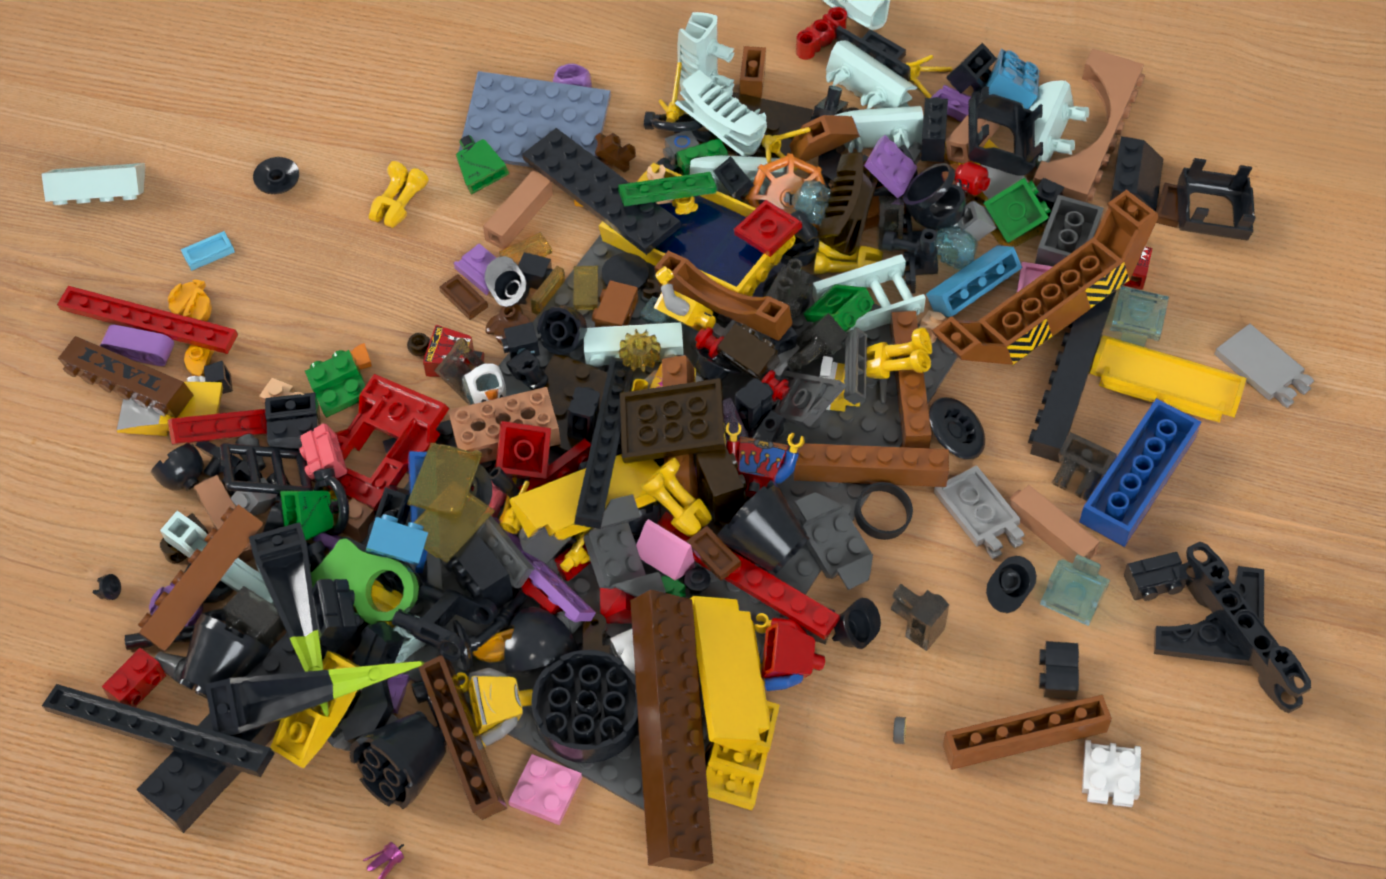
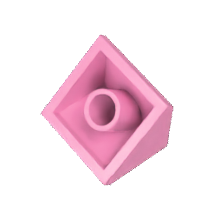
[636,519,695,580]

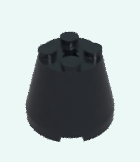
[717,480,810,574]
[178,614,270,699]
[349,711,446,809]

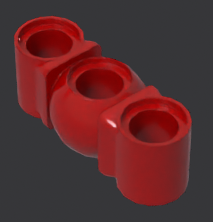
[796,7,847,60]

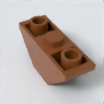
[789,115,860,162]

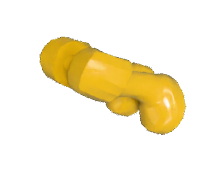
[368,161,429,228]
[814,241,883,275]
[866,328,932,379]
[641,458,712,538]

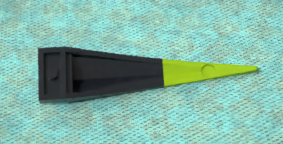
[249,522,329,717]
[205,661,424,736]

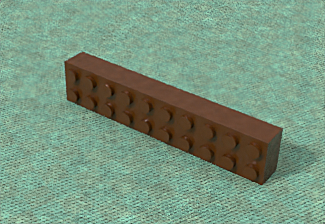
[630,590,714,871]

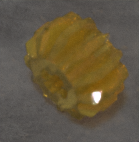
[619,329,661,372]

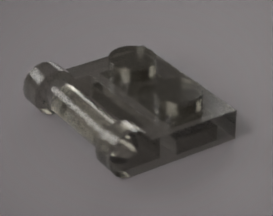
[434,338,494,404]

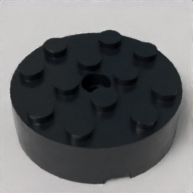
[532,650,639,763]

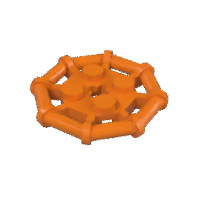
[745,153,830,231]

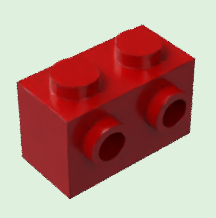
[101,648,166,707]

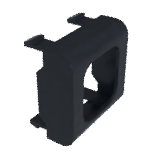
[968,86,1043,176]
[1177,158,1256,241]

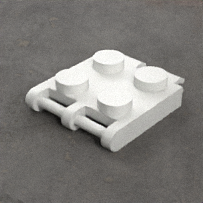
[1082,740,1141,807]

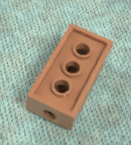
[448,387,561,464]

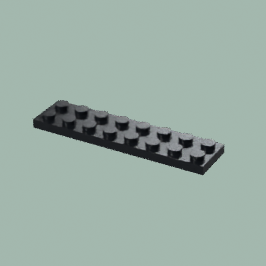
[522,128,681,255]

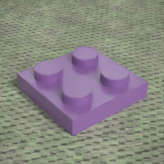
[864,135,917,198]

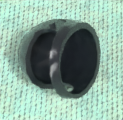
[903,163,966,231]

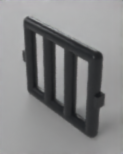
[219,443,313,495]

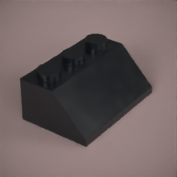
[1110,136,1164,212]

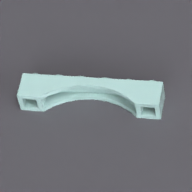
[160,511,283,624]

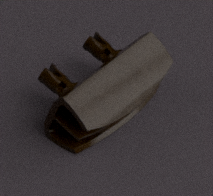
[817,152,878,256]

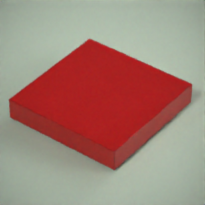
[734,200,802,257]

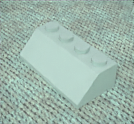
[42,163,145,205]

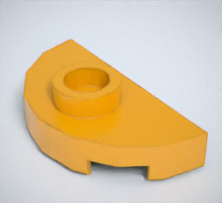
[168,279,206,315]
[183,287,212,322]
[184,345,214,376]
[472,628,514,663]

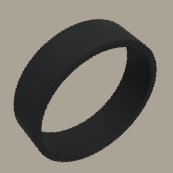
[854,482,913,540]

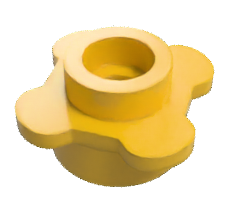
[672,196,698,215]

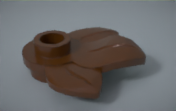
[486,304,530,346]

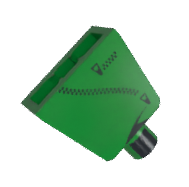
[456,135,509,195]
[280,491,339,540]

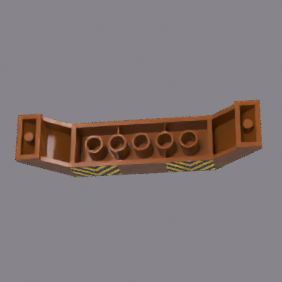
[932,190,1159,365]

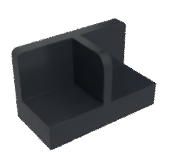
[713,156,755,203]

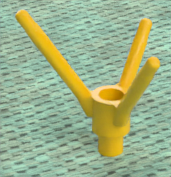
[905,55,953,98]
[659,62,686,122]
[761,127,811,172]
[560,529,591,572]

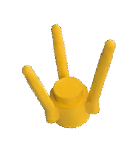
[499,477,529,534]

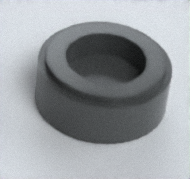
[893,716,906,744]

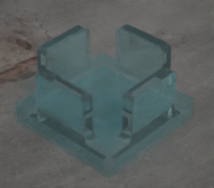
[1110,286,1169,347]
[1040,555,1110,626]

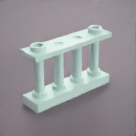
[812,254,926,341]

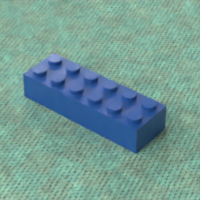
[1079,398,1201,547]

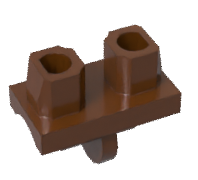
[595,133,636,172]

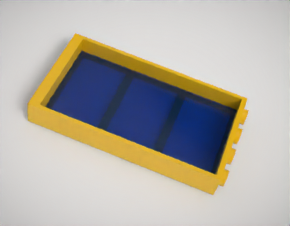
[599,163,795,296]

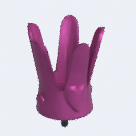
[363,842,404,879]

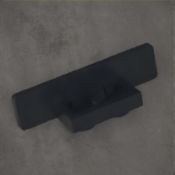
[836,26,911,81]
[901,208,938,294]

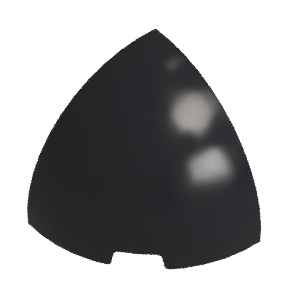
[504,607,579,673]

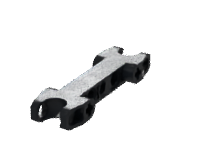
[1182,541,1311,713]

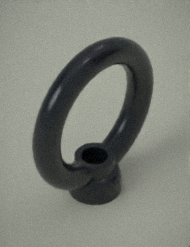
[644,111,703,132]
[313,468,349,536]

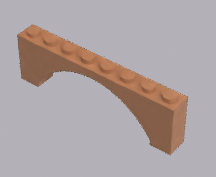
[1033,49,1145,203]

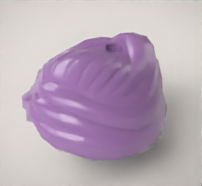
[553,64,592,88]

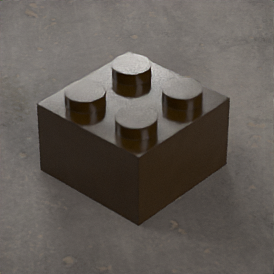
[696,447,747,523]

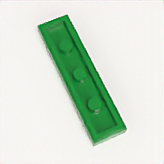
[618,172,717,206]

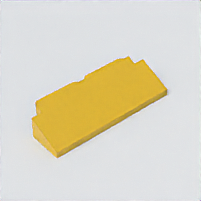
[1090,335,1247,423]
[509,454,660,540]
[690,596,771,752]

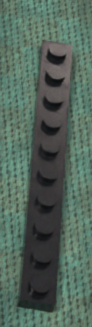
[574,357,635,529]
[42,684,275,777]

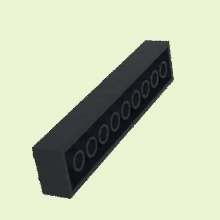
[136,611,368,834]

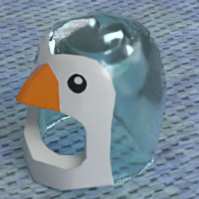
[462,364,506,405]

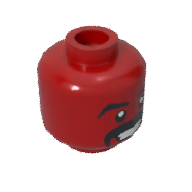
[954,161,991,196]

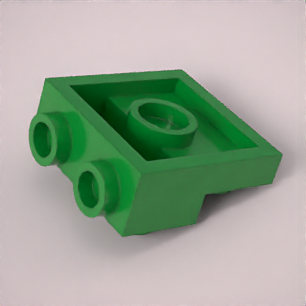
[984,178,1051,244]
[804,284,874,333]
[305,350,366,418]

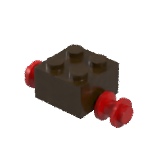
[695,323,790,402]

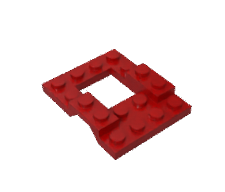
[311,374,449,512]

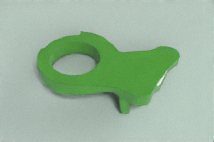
[311,539,419,624]

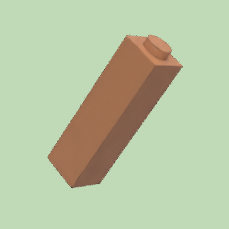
[946,115,1001,163]
[483,170,553,250]
[194,475,254,563]
[1010,485,1100,570]

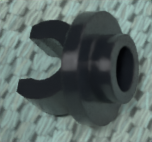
[684,567,711,596]
[92,574,121,600]

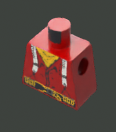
[423,325,485,378]

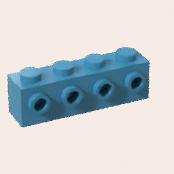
[926,245,1023,317]

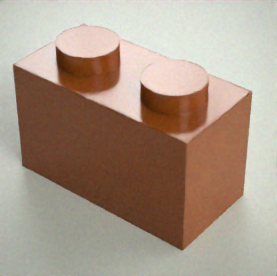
[740,46,766,98]
[592,281,638,327]

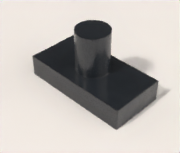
[813,86,848,117]
[195,441,242,478]

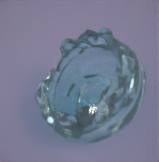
[791,180,831,225]
[937,226,978,270]

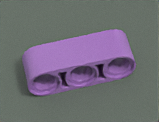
[100,325,175,366]

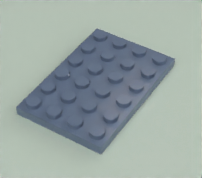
[458,71,611,168]

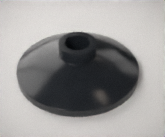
[253,157,300,194]

